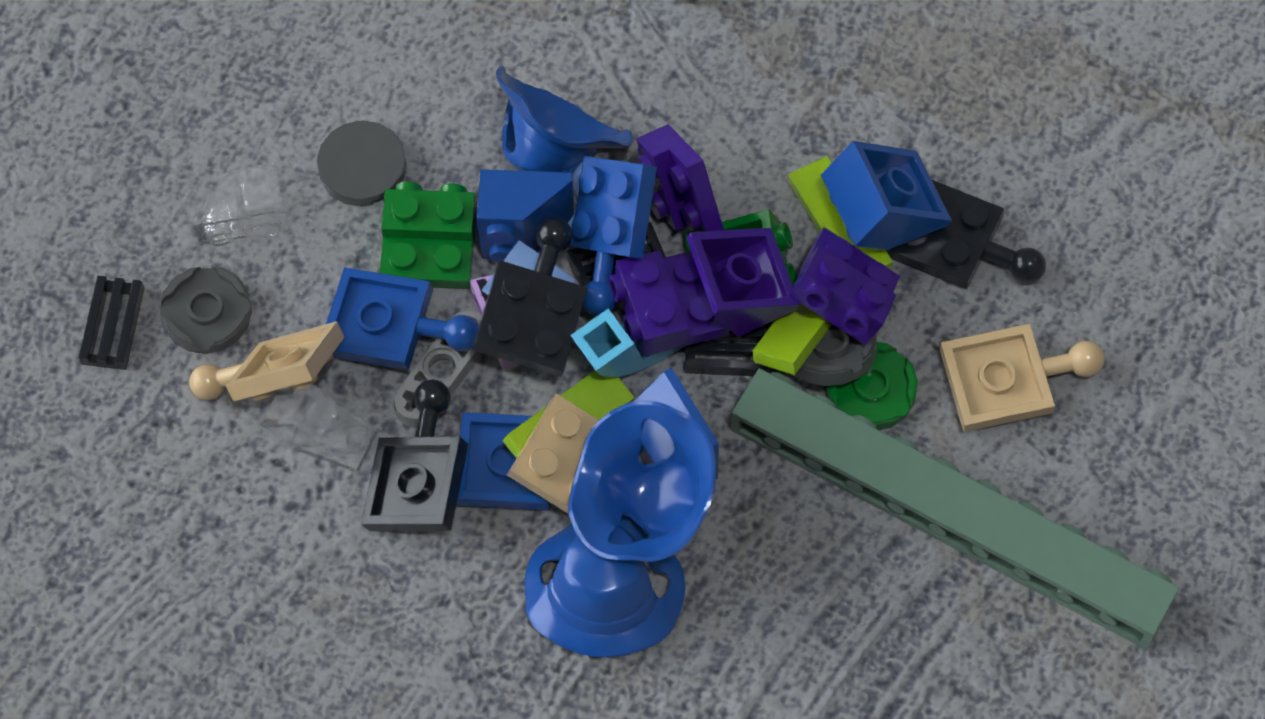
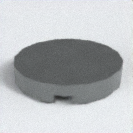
[317,120,407,206]
[160,266,252,354]
[795,324,878,386]

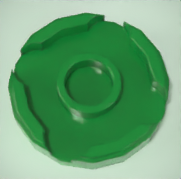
[825,342,918,430]

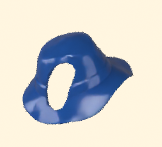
[496,66,633,175]
[568,400,716,562]
[525,516,685,657]

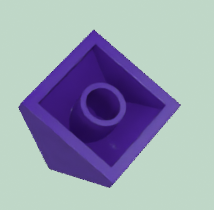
[686,228,800,337]

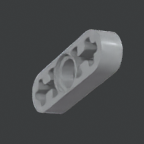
[394,310,482,428]

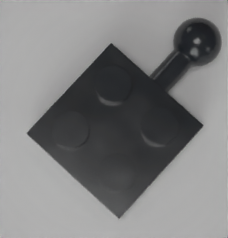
[886,180,1046,289]
[472,217,588,377]
[361,379,468,531]

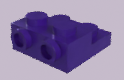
[636,124,724,232]
[788,227,900,345]
[609,250,730,357]

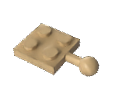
[189,321,344,402]
[940,324,1105,432]
[507,393,599,514]

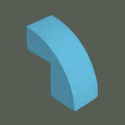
[570,309,684,377]

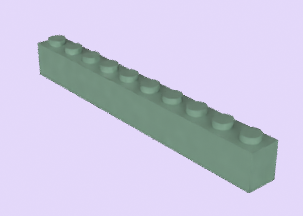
[731,368,1180,650]

